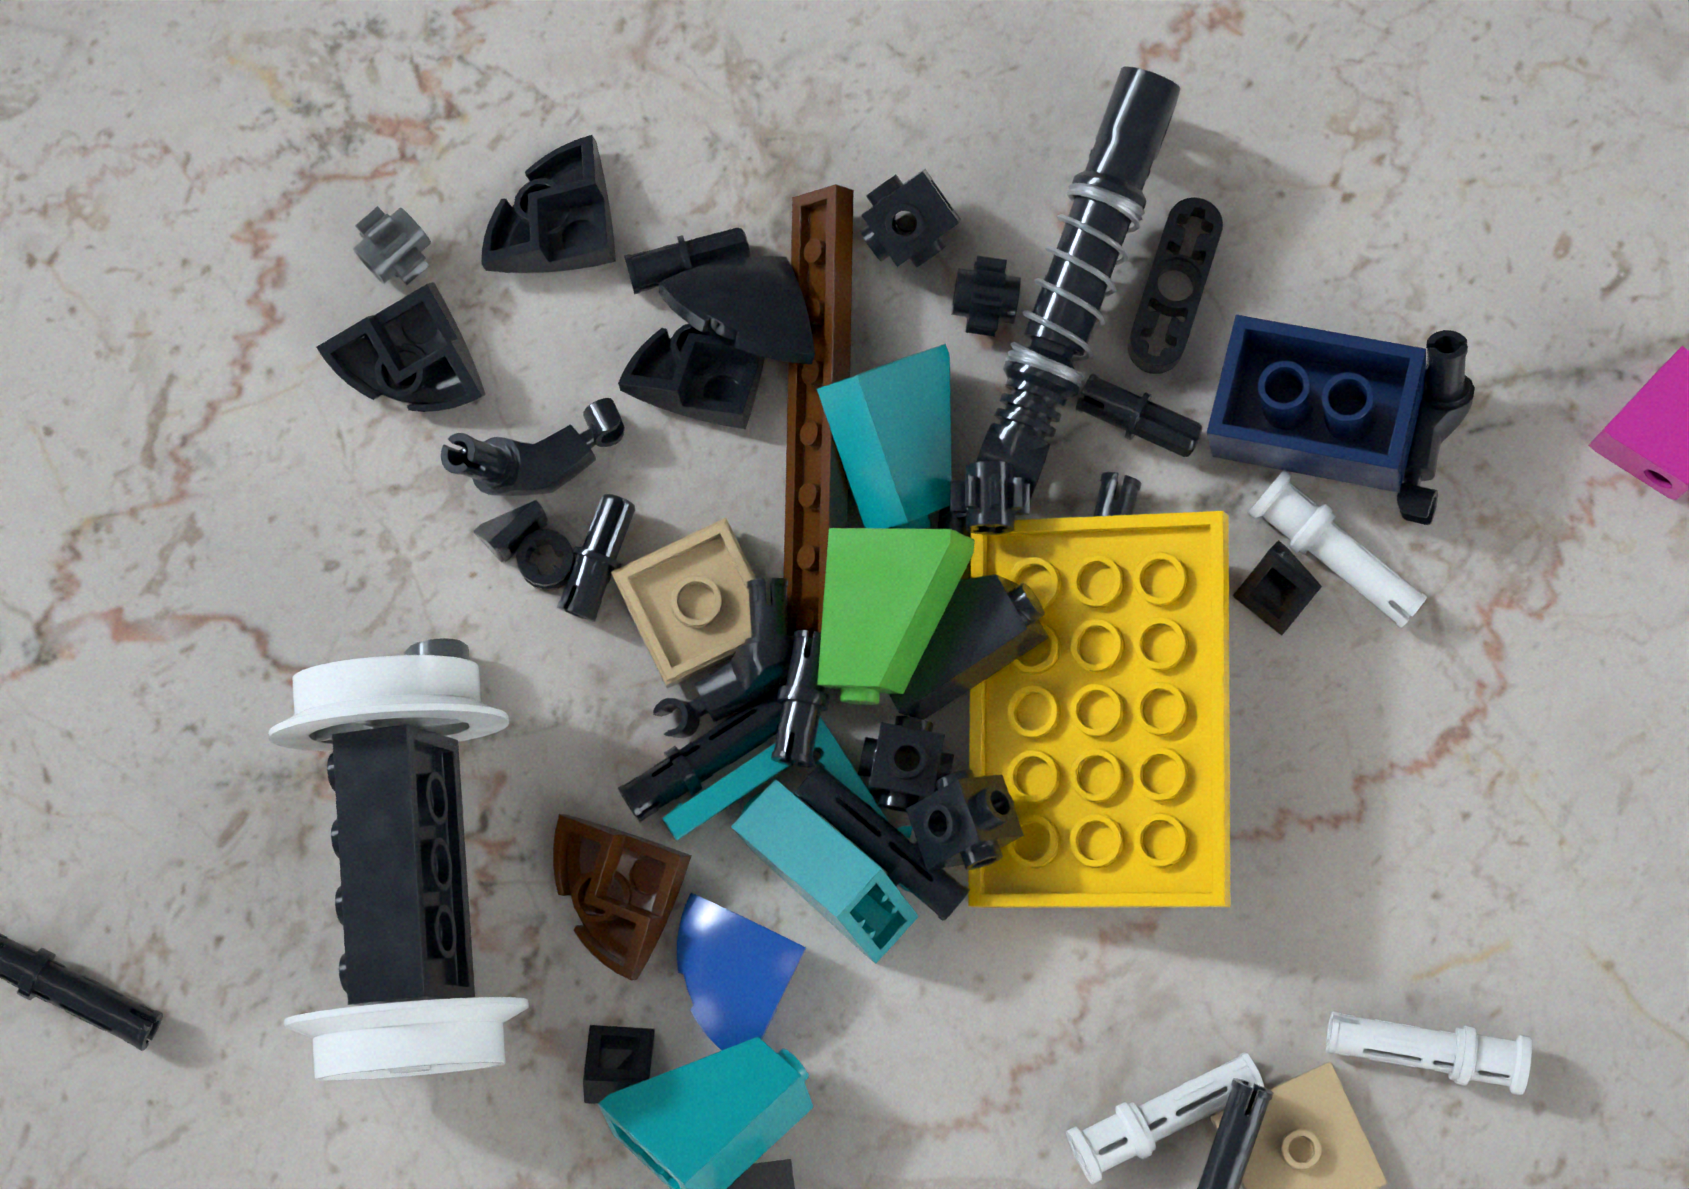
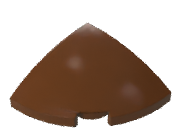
[553,814,692,981]

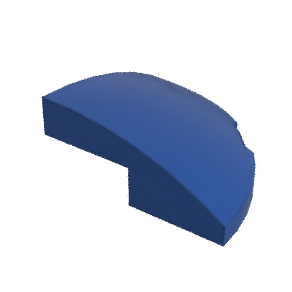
[677,893,806,1050]

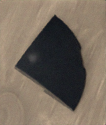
[481,135,616,273]
[659,256,815,365]
[316,282,486,412]
[618,318,765,429]

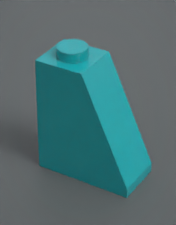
[817,344,952,529]
[731,779,919,964]
[598,1037,814,1189]

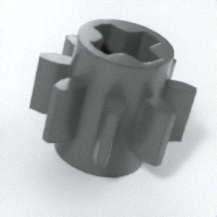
[353,206,431,285]

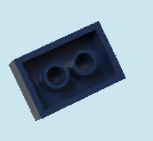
[1206,314,1427,493]

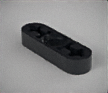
[1127,197,1223,374]

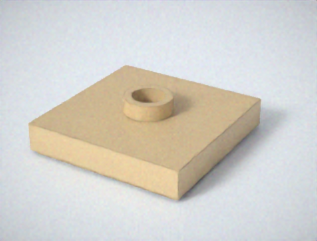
[611,518,769,689]
[1210,1062,1388,1189]

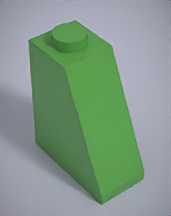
[817,528,975,705]

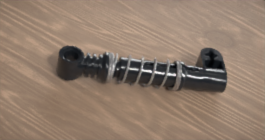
[976,66,1181,501]

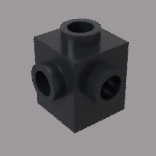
[860,169,961,268]
[858,716,954,813]
[906,769,1024,870]

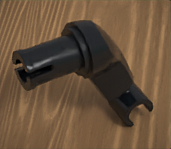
[1397,330,1475,525]
[441,398,625,496]
[653,578,794,739]

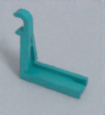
[662,717,913,893]

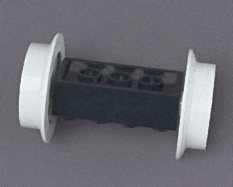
[268,655,529,1081]

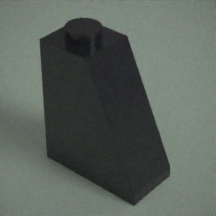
[889,574,1049,720]

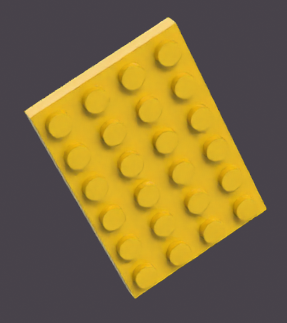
[968,511,1231,908]

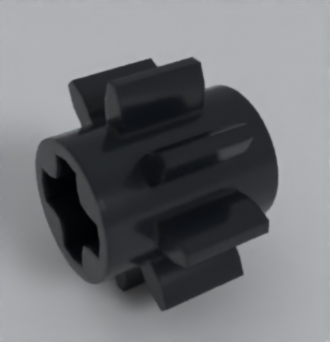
[951,255,1021,337]
[950,461,1030,535]

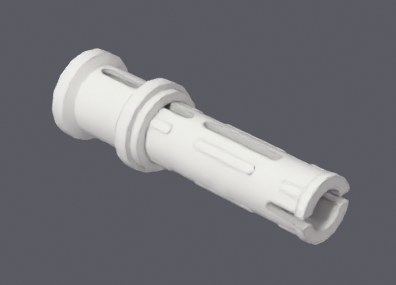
[1248,469,1427,628]
[1326,1011,1532,1095]
[1066,1052,1264,1184]

